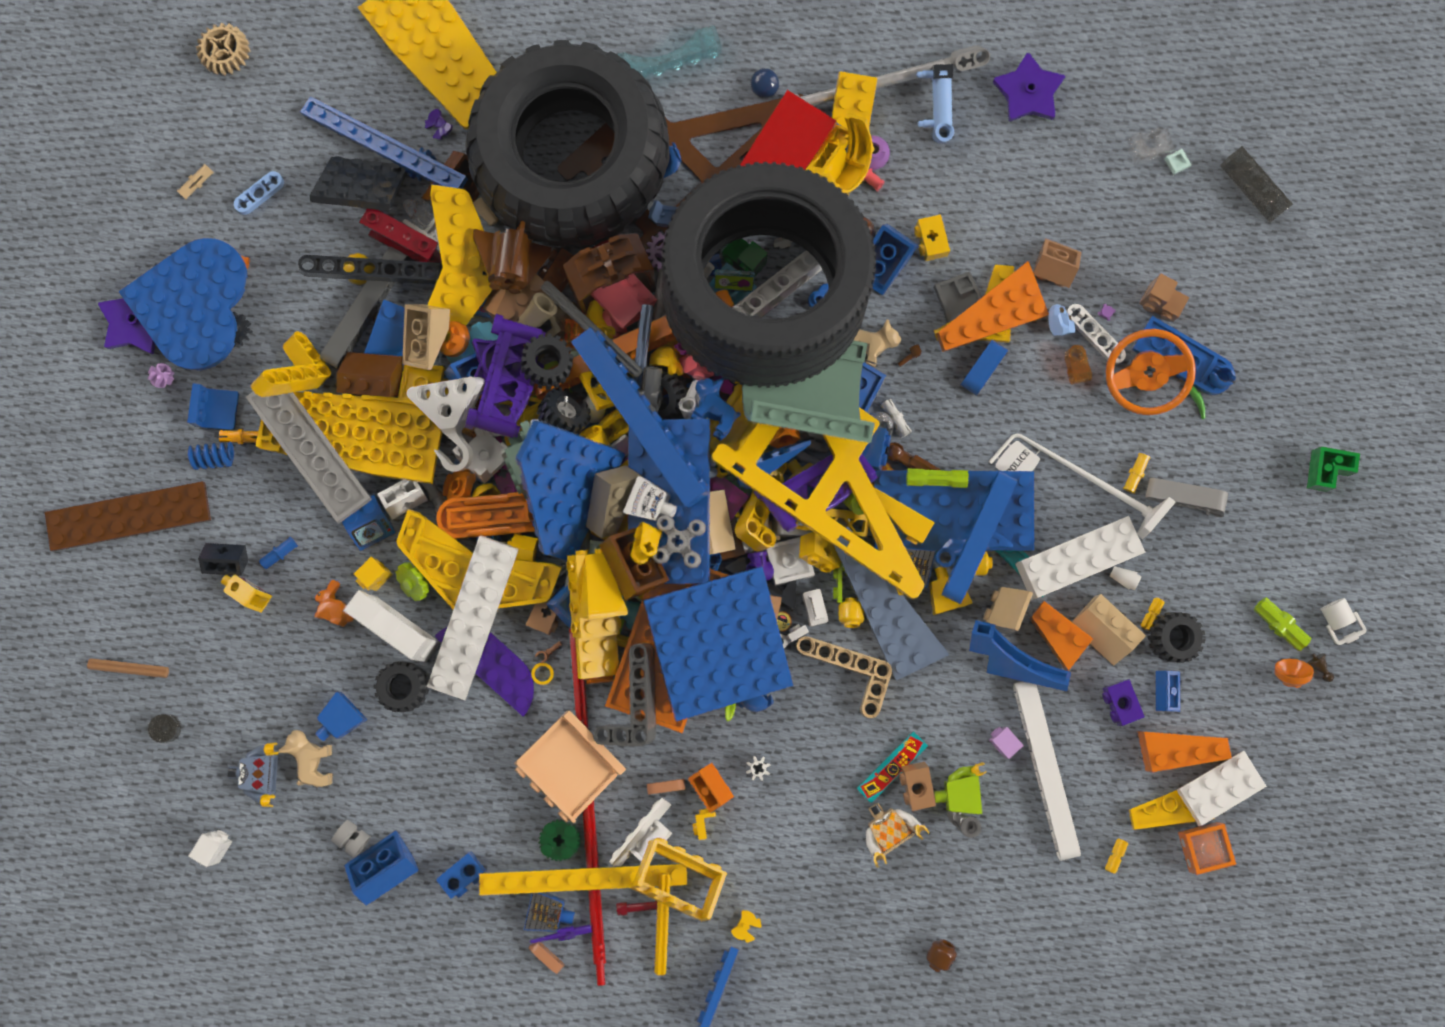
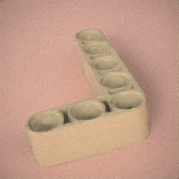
[796,636,892,718]

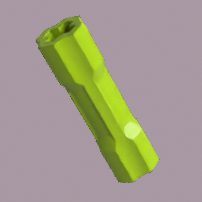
[906,468,969,488]

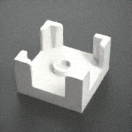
[452,428,508,484]
[765,537,815,586]

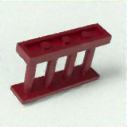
[359,209,442,272]

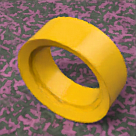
[531,663,554,685]

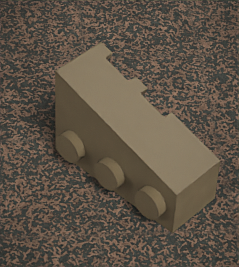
[586,465,642,538]

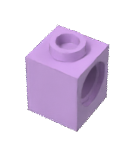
[989,726,1024,759]

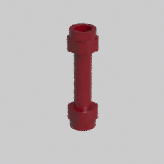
[616,900,658,916]

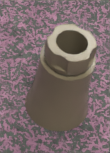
[517,293,557,328]

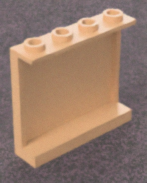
[514,710,626,823]

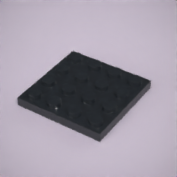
[310,156,407,211]

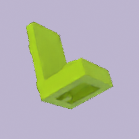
[833,563,847,604]

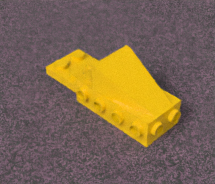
[567,549,628,679]

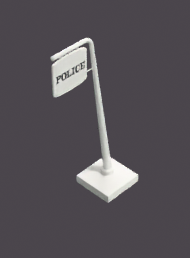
[989,434,1175,540]

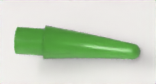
[1190,386,1205,420]

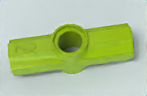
[1253,597,1312,651]

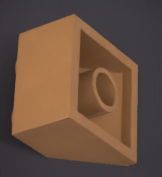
[1033,238,1081,288]

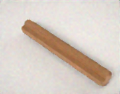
[87,658,169,678]

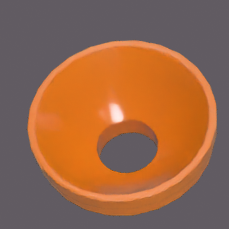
[440,321,470,357]
[1275,659,1314,688]

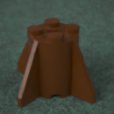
[473,221,551,294]

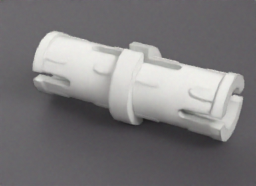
[880,399,912,438]

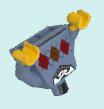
[228,742,278,807]

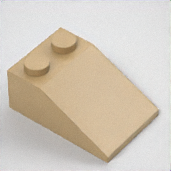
[402,304,450,370]
[983,587,1033,634]

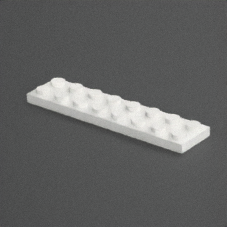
[427,535,519,700]

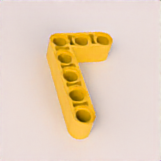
[251,331,331,397]

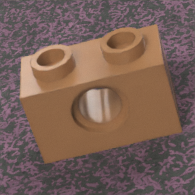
[899,761,936,811]

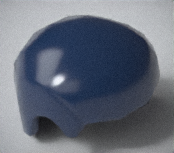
[750,68,779,98]

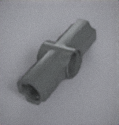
[639,367,663,413]

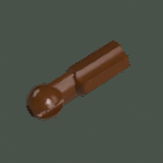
[885,442,941,470]

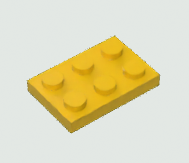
[831,71,878,128]

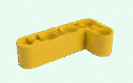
[735,471,784,551]

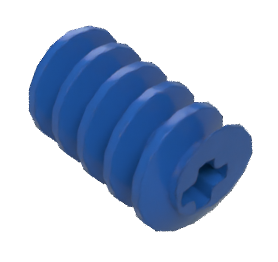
[188,442,234,470]

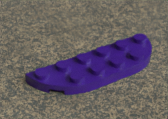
[435,626,534,717]

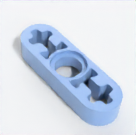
[234,171,284,215]

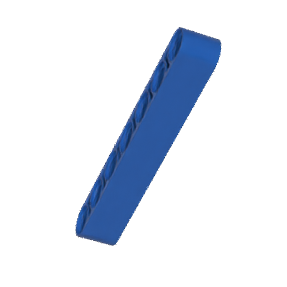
[941,472,1017,604]

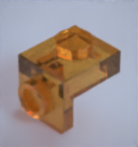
[560,319,584,348]

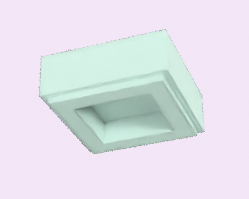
[1164,149,1191,175]

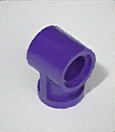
[746,551,774,581]

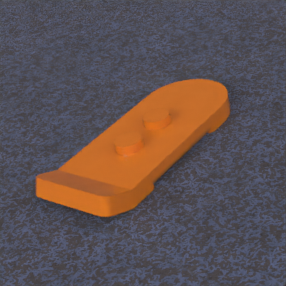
[436,492,535,539]

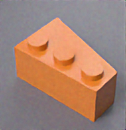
[1029,601,1093,671]

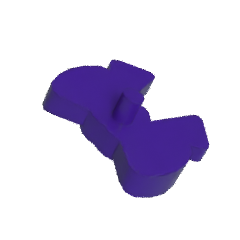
[425,109,453,140]

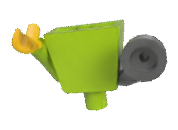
[933,762,987,838]

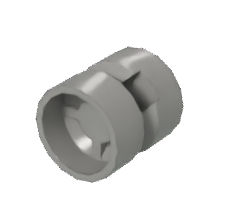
[331,819,371,858]

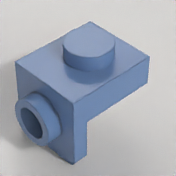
[649,200,677,227]

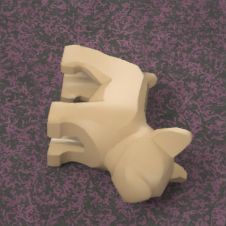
[854,320,901,368]
[279,730,332,787]

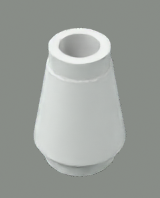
[1109,566,1142,591]

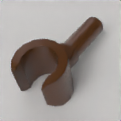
[898,344,921,367]

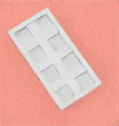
[1177,751,1267,826]

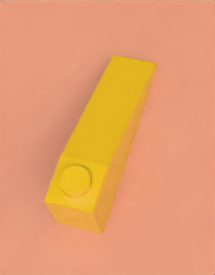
[873,487,935,545]

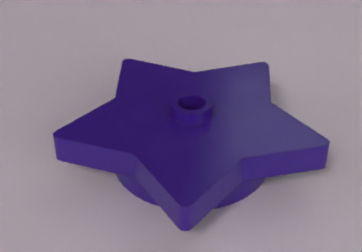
[992,52,1066,122]
[98,298,155,354]
[472,339,544,397]

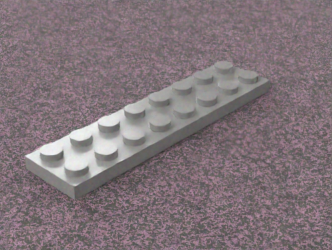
[246,392,372,524]

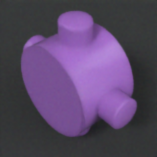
[1098,304,1115,321]

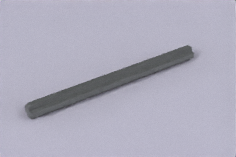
[541,281,643,378]

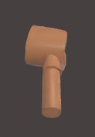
[535,641,562,663]

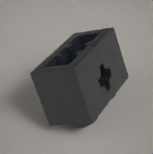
[198,543,248,576]

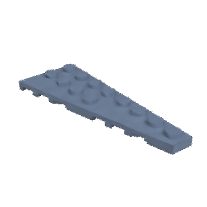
[833,526,949,680]

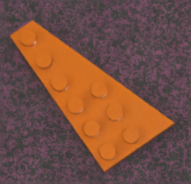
[936,261,1049,352]

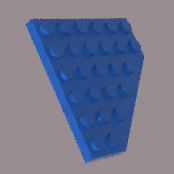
[516,419,626,560]

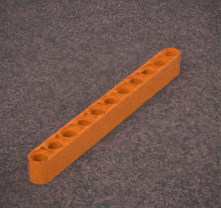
[533,290,735,400]

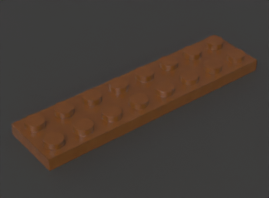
[45,481,211,552]

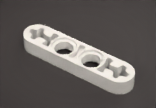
[1066,304,1126,365]

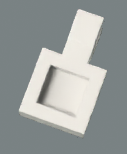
[780,624,809,648]

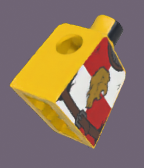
[221,574,272,613]

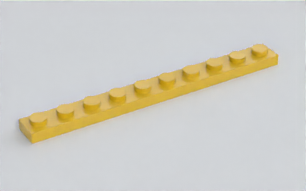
[479,864,687,895]

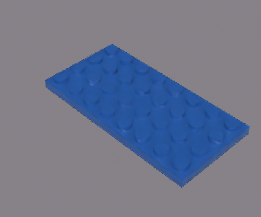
[628,419,710,584]
[874,470,1034,551]

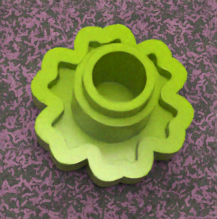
[395,562,429,601]

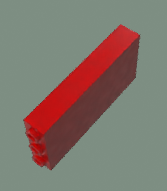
[740,90,837,170]

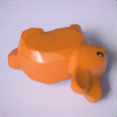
[314,580,354,627]

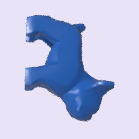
[690,378,741,441]

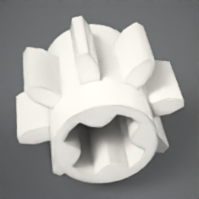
[746,756,770,781]

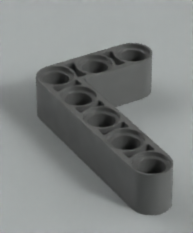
[593,643,656,746]

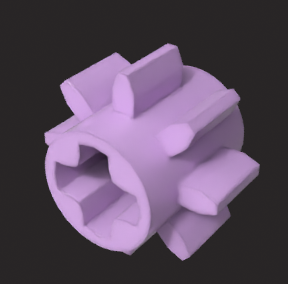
[148,363,174,388]

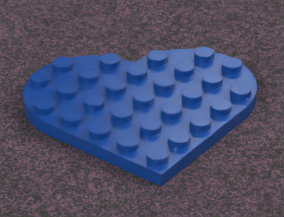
[119,238,248,371]

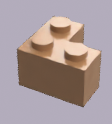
[1139,273,1189,322]

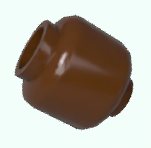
[926,939,957,972]

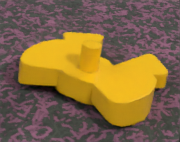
[731,910,762,943]

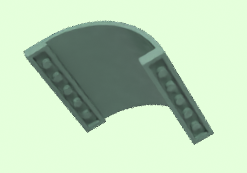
[742,341,875,443]

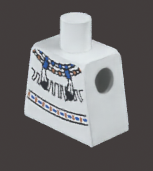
[623,476,677,521]

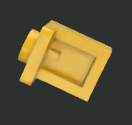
[692,809,716,840]

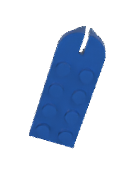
[1131,316,1236,395]

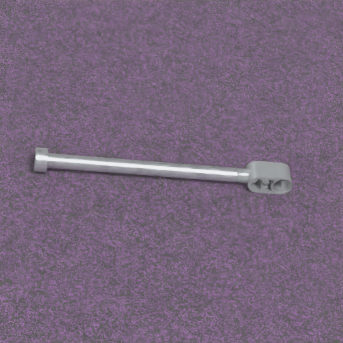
[795,45,990,106]

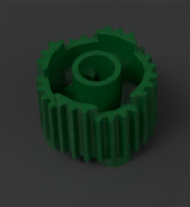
[538,818,581,862]

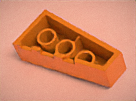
[1138,731,1232,772]

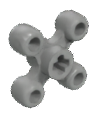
[652,515,706,568]

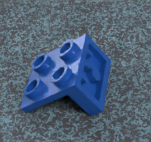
[187,384,239,430]

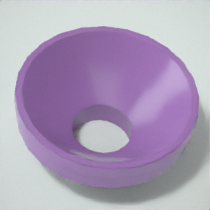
[869,135,890,170]

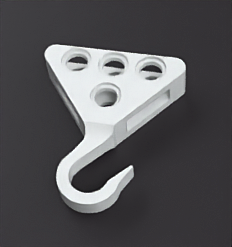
[407,377,485,472]

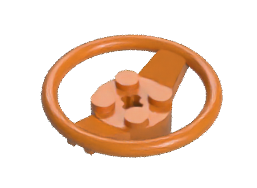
[1106,329,1196,415]

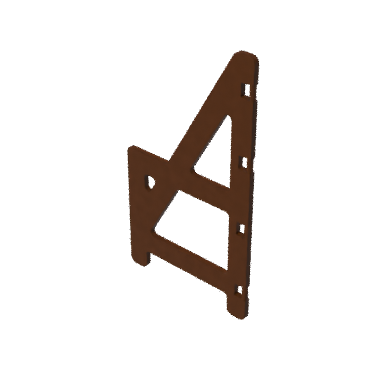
[557,94,804,256]

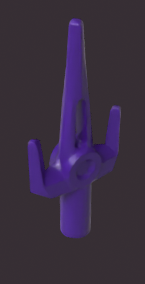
[530,924,592,943]

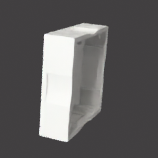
[343,590,441,662]

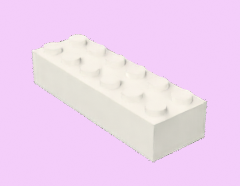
[1016,516,1145,600]

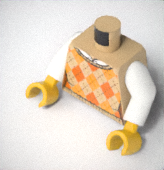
[866,803,929,868]

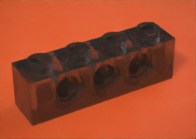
[1220,146,1293,223]

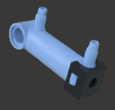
[917,64,954,144]

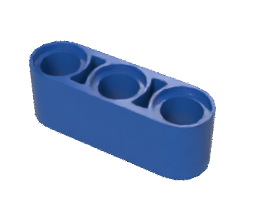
[960,339,1008,396]

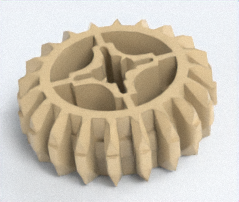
[196,23,250,76]

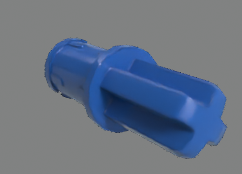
[259,536,298,569]

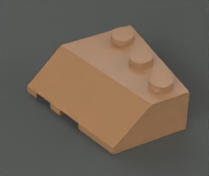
[482,274,549,322]

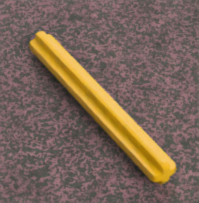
[654,873,671,976]

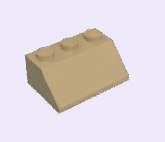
[710,490,736,554]
[1072,594,1146,666]

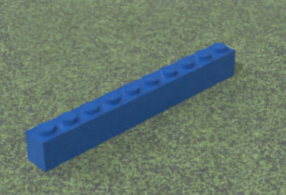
[572,327,710,508]

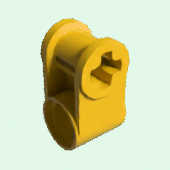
[631,522,662,564]

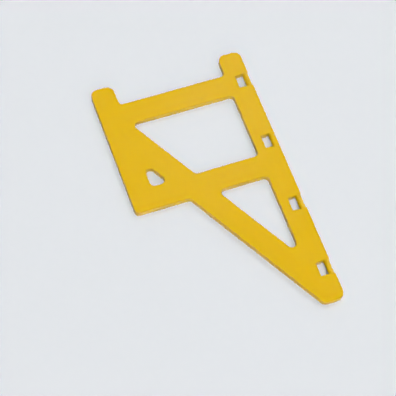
[711,407,924,599]

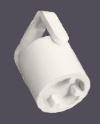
[1321,598,1366,645]

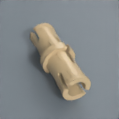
[177,164,214,200]

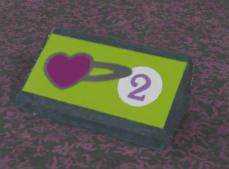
[714,269,755,292]

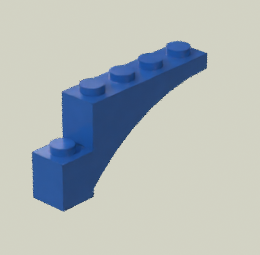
[969,620,1071,691]

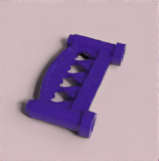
[464,314,546,438]
[754,454,878,533]

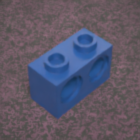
[436,851,486,899]

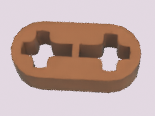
[646,779,686,794]
[529,942,565,974]

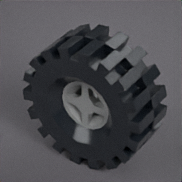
[537,387,591,435]

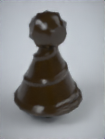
[1307,653,1334,682]

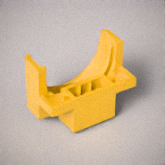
[806,113,874,195]

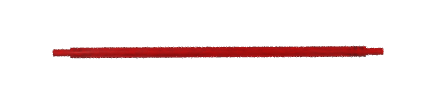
[569,628,606,986]

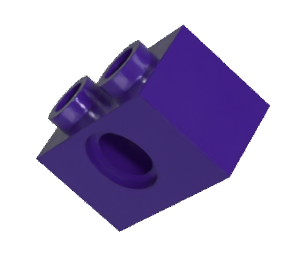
[1102,679,1145,726]

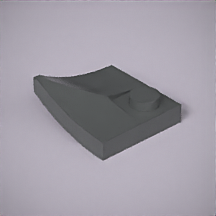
[933,271,982,323]

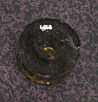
[148,714,182,743]

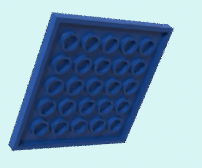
[643,566,793,721]

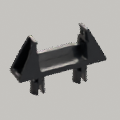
[724,550,796,612]

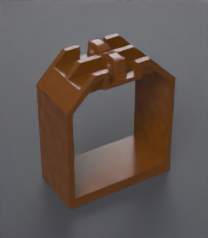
[563,234,656,315]

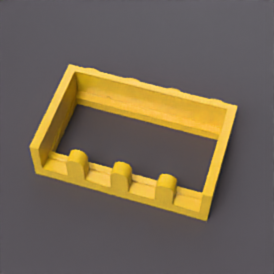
[630,838,727,922]

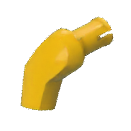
[586,300,615,339]

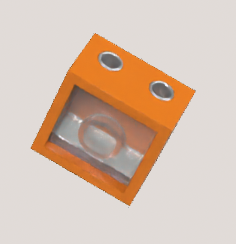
[1178,822,1236,875]

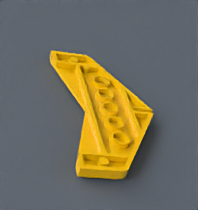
[427,184,493,342]
[397,509,562,610]

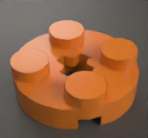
[443,469,476,501]

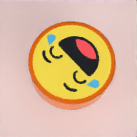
[777,611,792,632]

